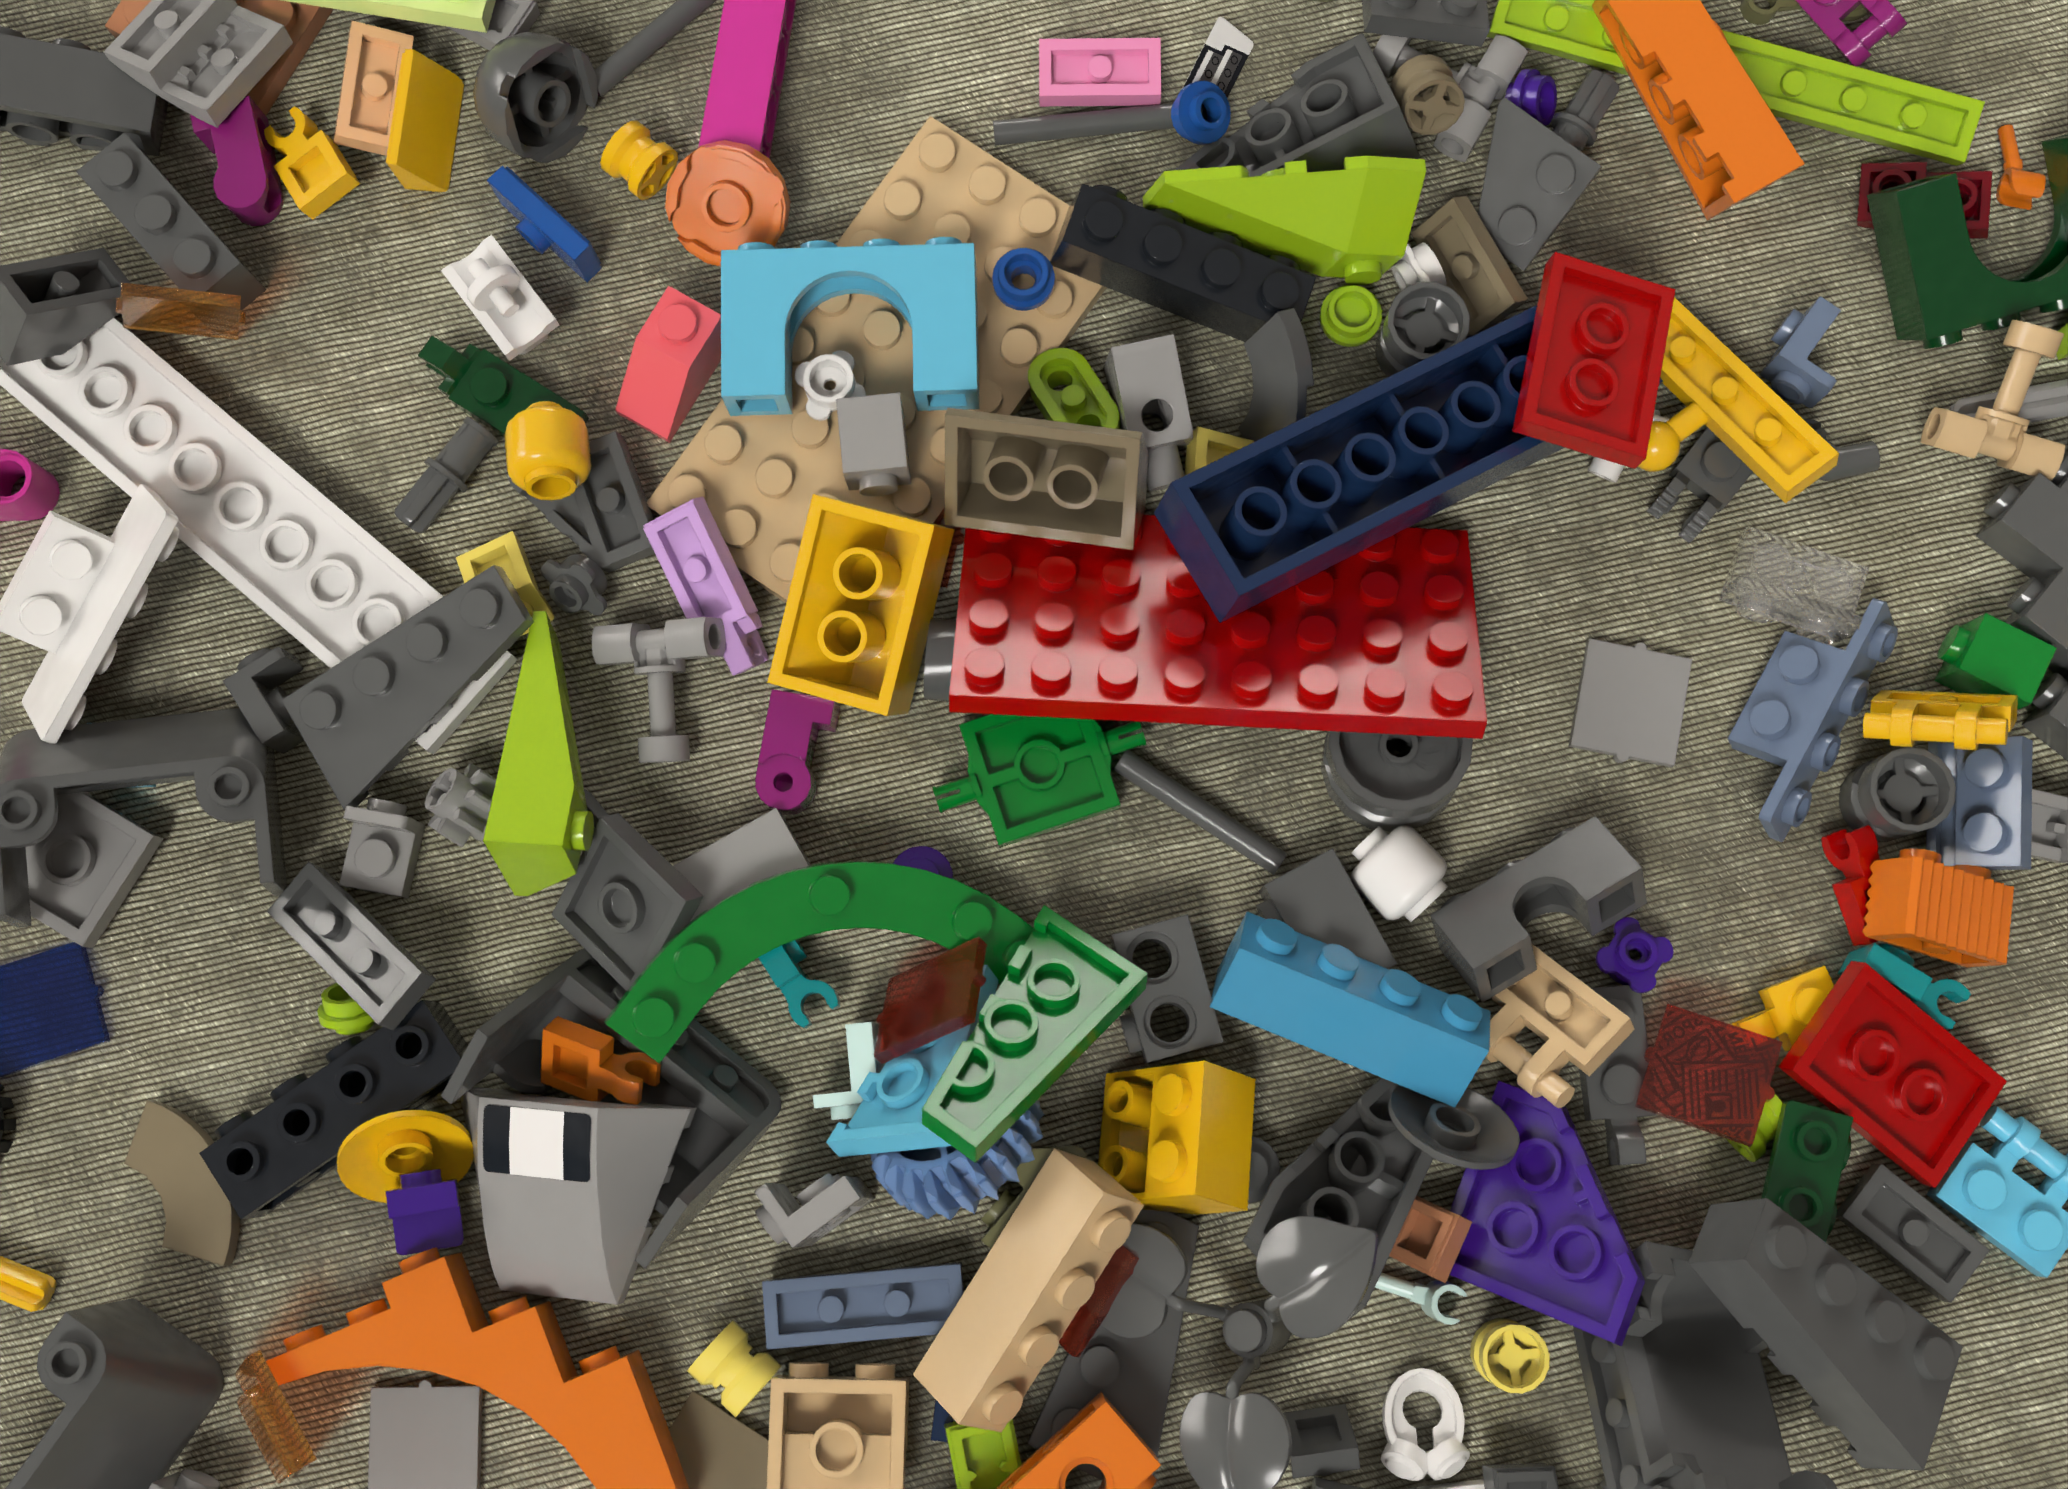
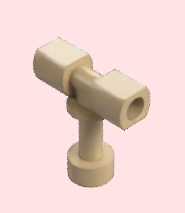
[1921,320,2065,481]

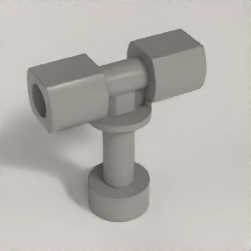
[1373,35,1528,162]
[592,617,726,763]

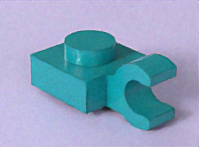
[758,940,841,1029]
[1837,943,1971,1030]

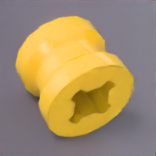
[600,120,678,200]

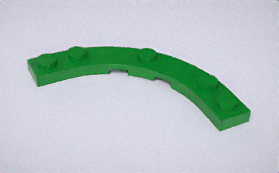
[604,861,1034,1064]

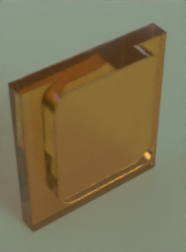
[234,1350,317,1484]

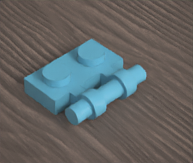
[1926,1105,2068,1278]

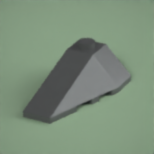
[1175,33,1421,177]

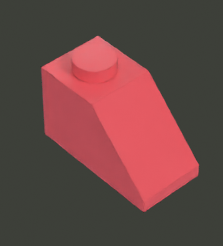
[615,286,721,443]

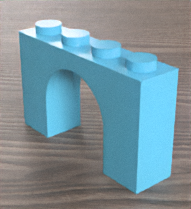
[721,237,980,416]

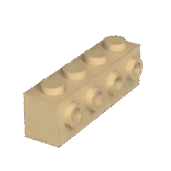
[913,1148,1144,1432]

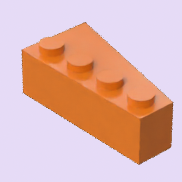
[1592,0,1804,221]

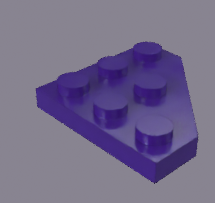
[1450,1081,1645,1346]

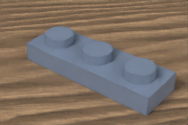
[762,1262,964,1350]

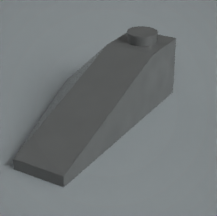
[1242,1078,1433,1319]

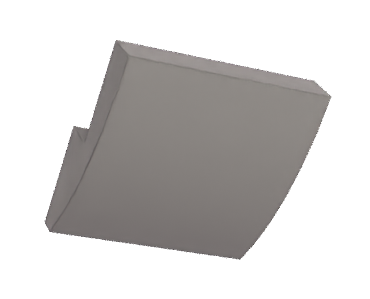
[104,0,293,128]

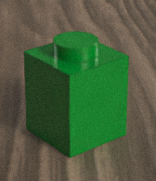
[1935,613,2057,710]

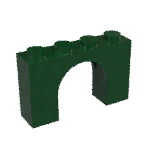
[1867,134,2068,349]

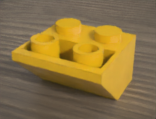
[1098,1060,1256,1215]

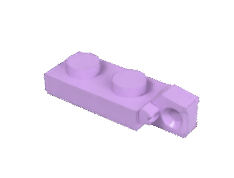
[643,496,769,676]

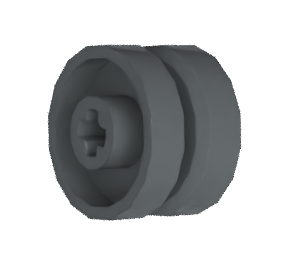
[1321,731,1473,832]

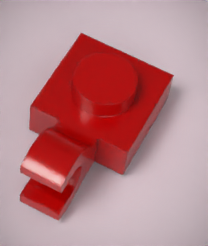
[1821,825,1880,946]

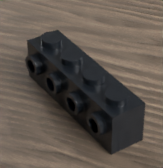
[1050,183,1316,342]
[199,1000,468,1219]

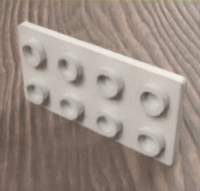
[0,484,179,744]

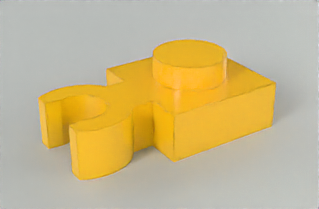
[264,106,360,220]

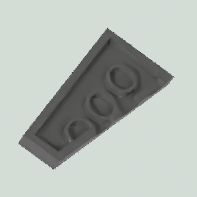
[282,565,534,809]
[1028,1209,1199,1480]

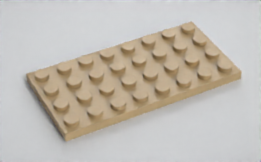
[647,116,1107,603]

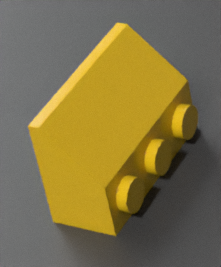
[767,494,955,716]

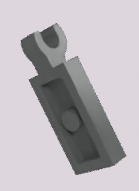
[1579,985,1656,1166]

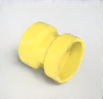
[1470,1318,1550,1394]
[687,1320,782,1418]

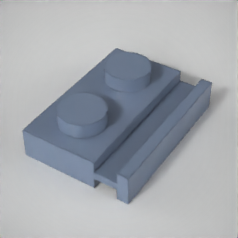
[1926,736,2033,870]

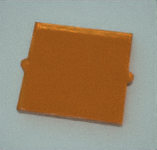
[115,282,246,340]

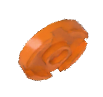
[665,140,791,266]

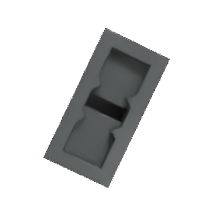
[1111,914,1224,1064]

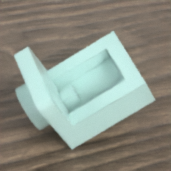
[813,1022,892,1120]

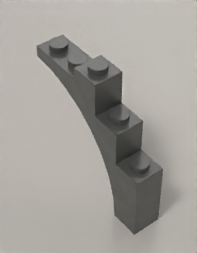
[1976,452,2068,761]

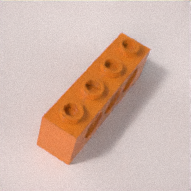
[996,1392,1161,1489]

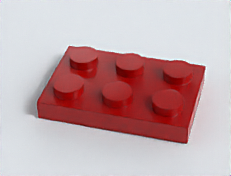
[1513,252,1676,469]
[1778,961,2007,1188]

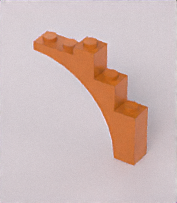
[264,1247,689,1489]

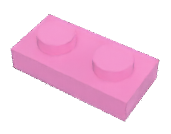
[1039,38,1161,107]

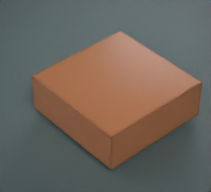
[1389,1196,1472,1283]

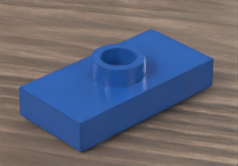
[487,166,602,283]

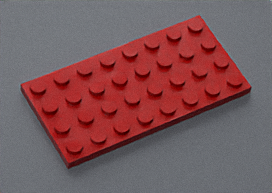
[949,515,1487,739]

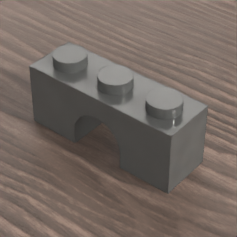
[76,132,266,329]
[1430,816,1647,1003]

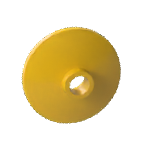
[337,1110,474,1203]

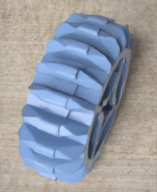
[870,1100,1044,1220]

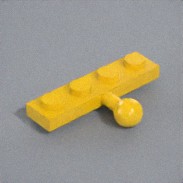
[1638,297,1839,503]

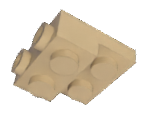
[767,1362,910,1489]

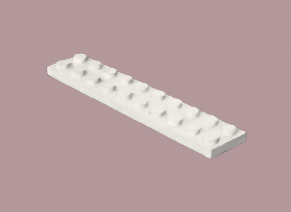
[0,318,518,755]

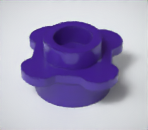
[1596,917,1674,993]

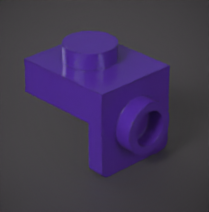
[386,1169,464,1255]

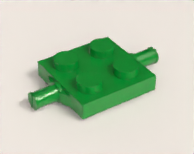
[932,714,1147,848]

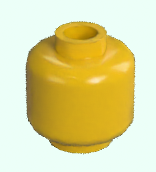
[504,401,591,500]

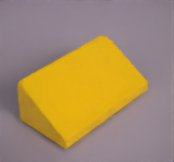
[386,49,464,192]

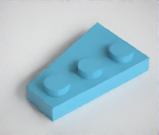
[826,965,999,1157]

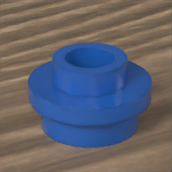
[1171,81,1230,145]
[992,248,1055,311]

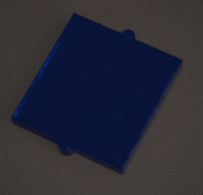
[0,942,110,1077]

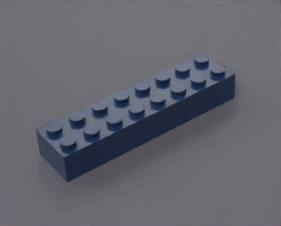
[1154,305,1663,623]

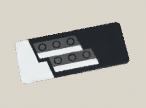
[1182,17,1253,121]

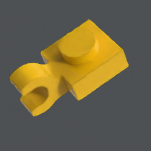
[1725,966,1834,1051]

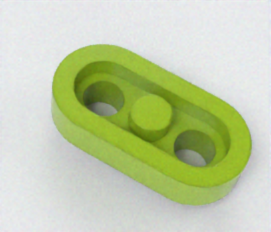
[1028,348,1121,429]

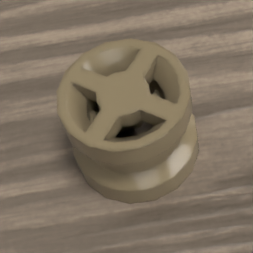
[1391,54,1465,135]

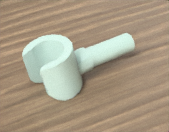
[1375,1272,1467,1325]

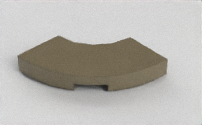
[124,1100,240,1266]

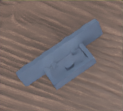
[1728,598,1898,842]

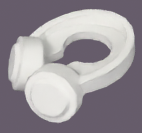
[1381,1368,1470,1481]

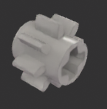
[425,763,496,847]

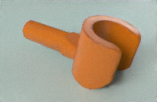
[1996,125,2046,210]

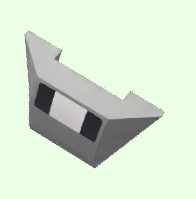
[460,1087,697,1305]

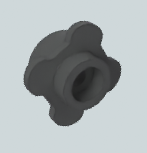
[541,554,607,616]

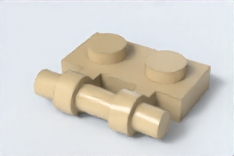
[1485,944,1635,1108]

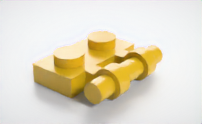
[1863,690,2018,750]

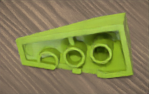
[1143,156,1426,285]
[483,611,594,897]

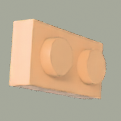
[333,21,414,156]

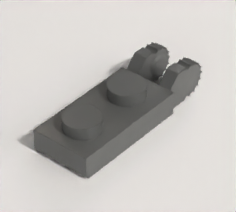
[1647,398,1800,543]

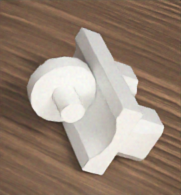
[441,235,559,361]

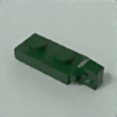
[418,336,589,437]

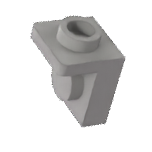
[339,798,425,899]

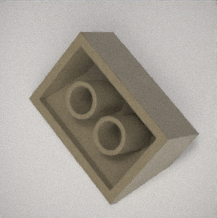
[945,408,1149,550]

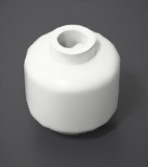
[1350,825,1448,922]

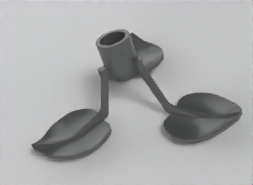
[1087,1216,1378,1489]

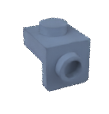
[1759,296,1841,408]

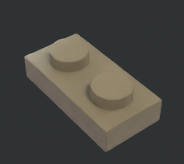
[1411,195,1528,337]

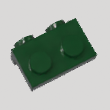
[1761,1101,1853,1242]

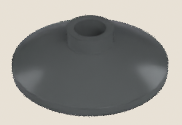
[1388,1085,1520,1170]

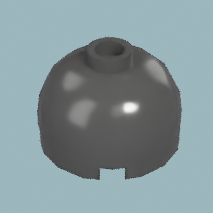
[473,32,598,163]

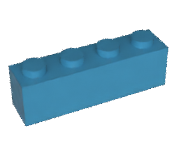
[1210,911,1491,1108]

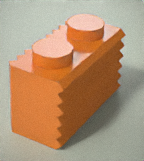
[1862,848,2014,967]

